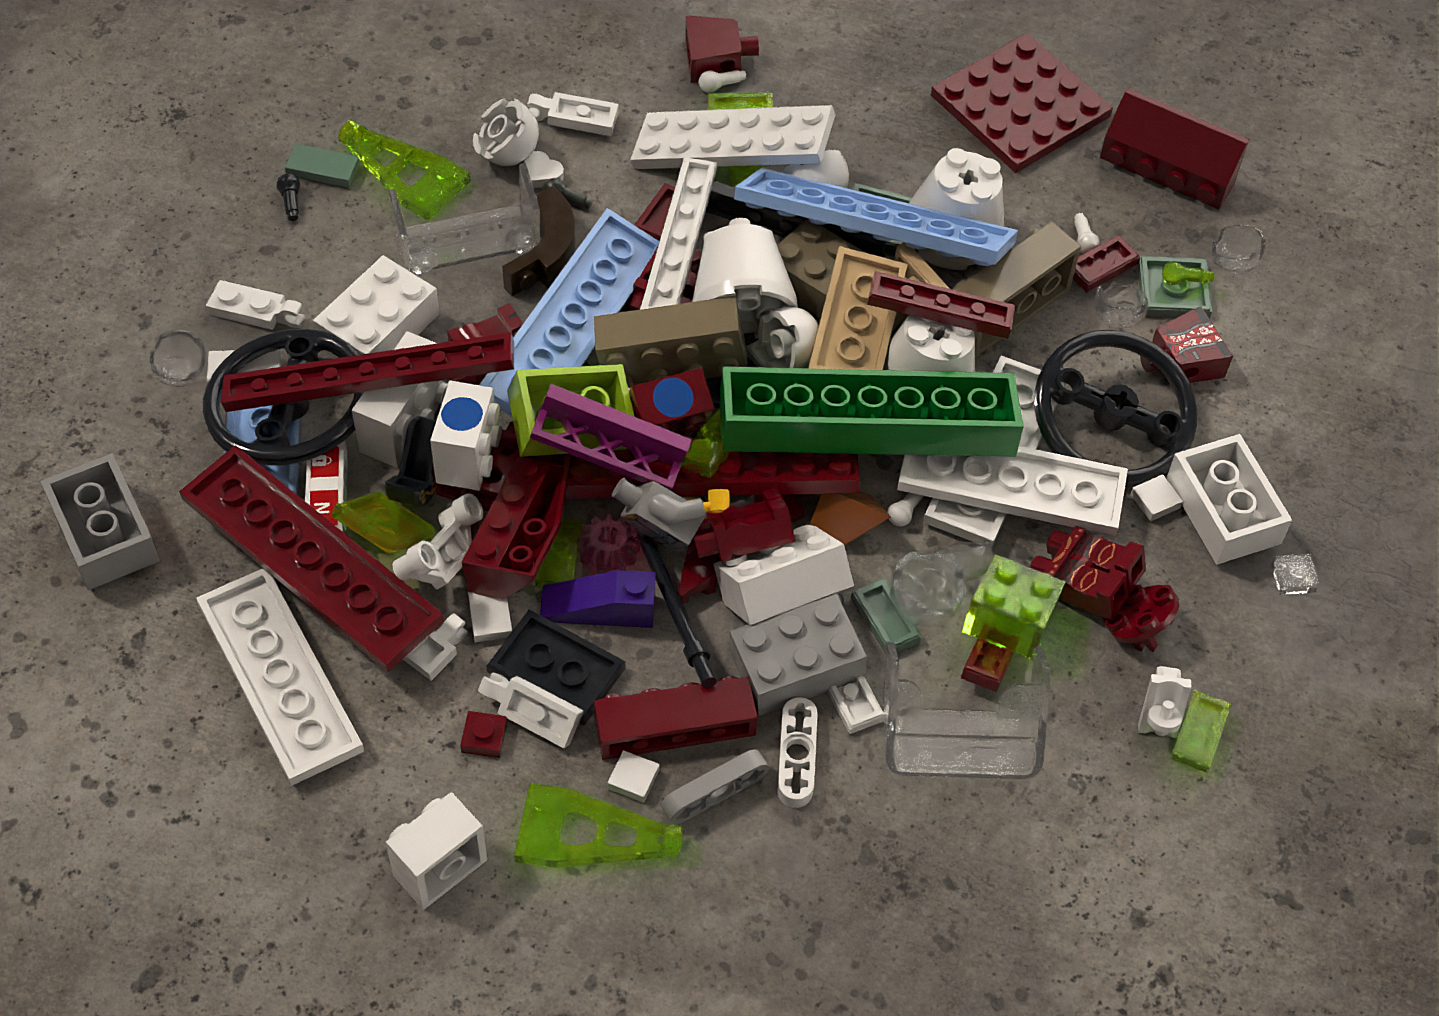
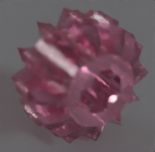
[577,513,640,575]

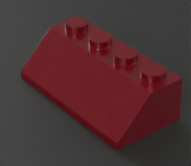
[1100,88,1250,209]

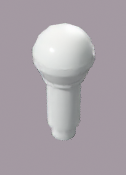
[699,70,746,93]
[1074,213,1100,254]
[887,492,924,527]

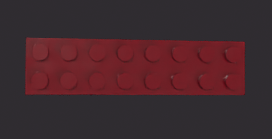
[565,443,860,499]
[179,445,444,672]

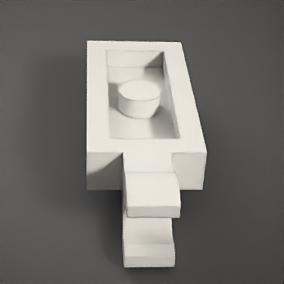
[527,92,619,136]
[206,280,305,330]
[478,672,583,748]

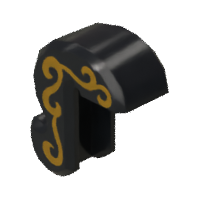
[385,416,436,508]

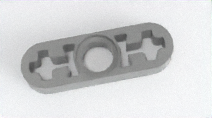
[661,749,770,824]

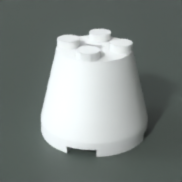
[909,148,1004,270]
[692,218,797,338]
[883,315,975,372]

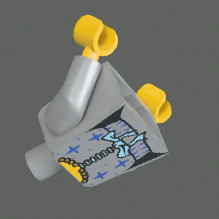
[612,478,730,549]

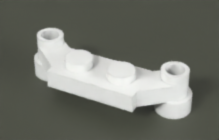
[393,493,483,590]

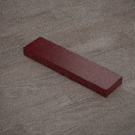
[867,271,1015,339]

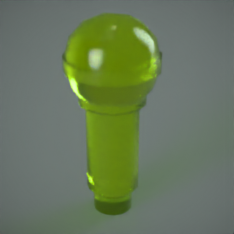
[1162,261,1215,285]

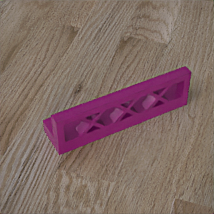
[530,384,692,491]

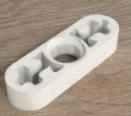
[777,697,818,808]

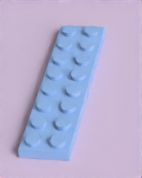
[734,168,1018,266]
[479,208,660,416]

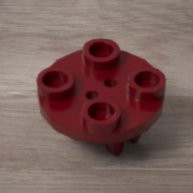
[1105,585,1179,652]

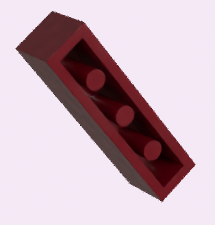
[594,676,758,760]

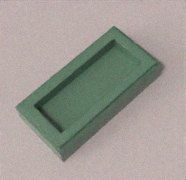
[285,144,360,188]
[851,578,922,657]

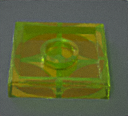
[331,491,435,554]

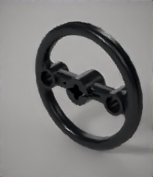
[203,329,364,465]
[1034,330,1197,487]

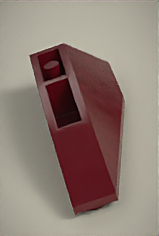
[461,453,572,600]

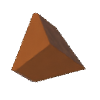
[809,491,891,545]

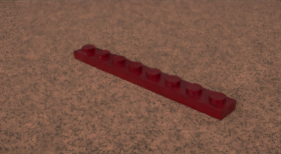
[221,332,514,412]

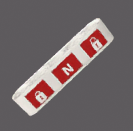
[305,440,348,534]

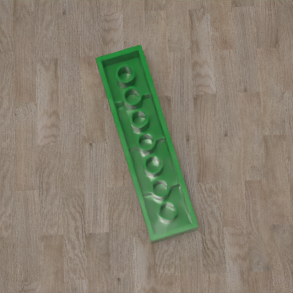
[720,367,1024,457]

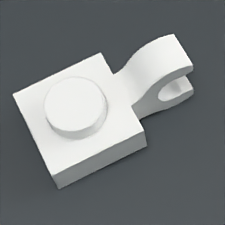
[403,613,468,681]

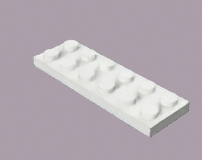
[630,105,835,169]
[923,355,1066,549]
[897,446,1128,536]
[196,568,364,786]

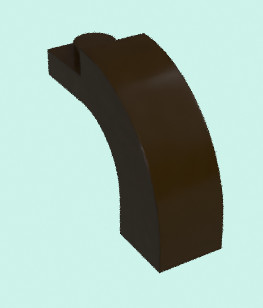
[502,185,575,296]

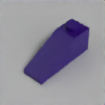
[540,570,656,628]

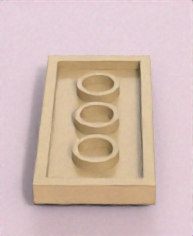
[808,246,908,370]

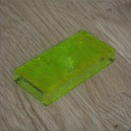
[535,519,583,587]
[1170,690,1232,773]

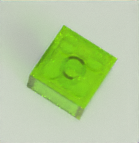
[962,554,1066,660]

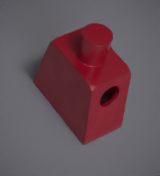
[685,16,759,83]

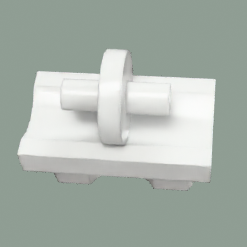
[1138,666,1191,738]

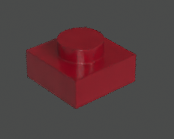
[460,711,507,758]

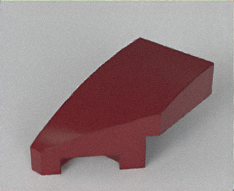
[678,540,721,604]

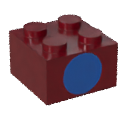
[629,368,715,437]

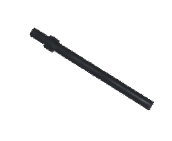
[631,525,717,688]

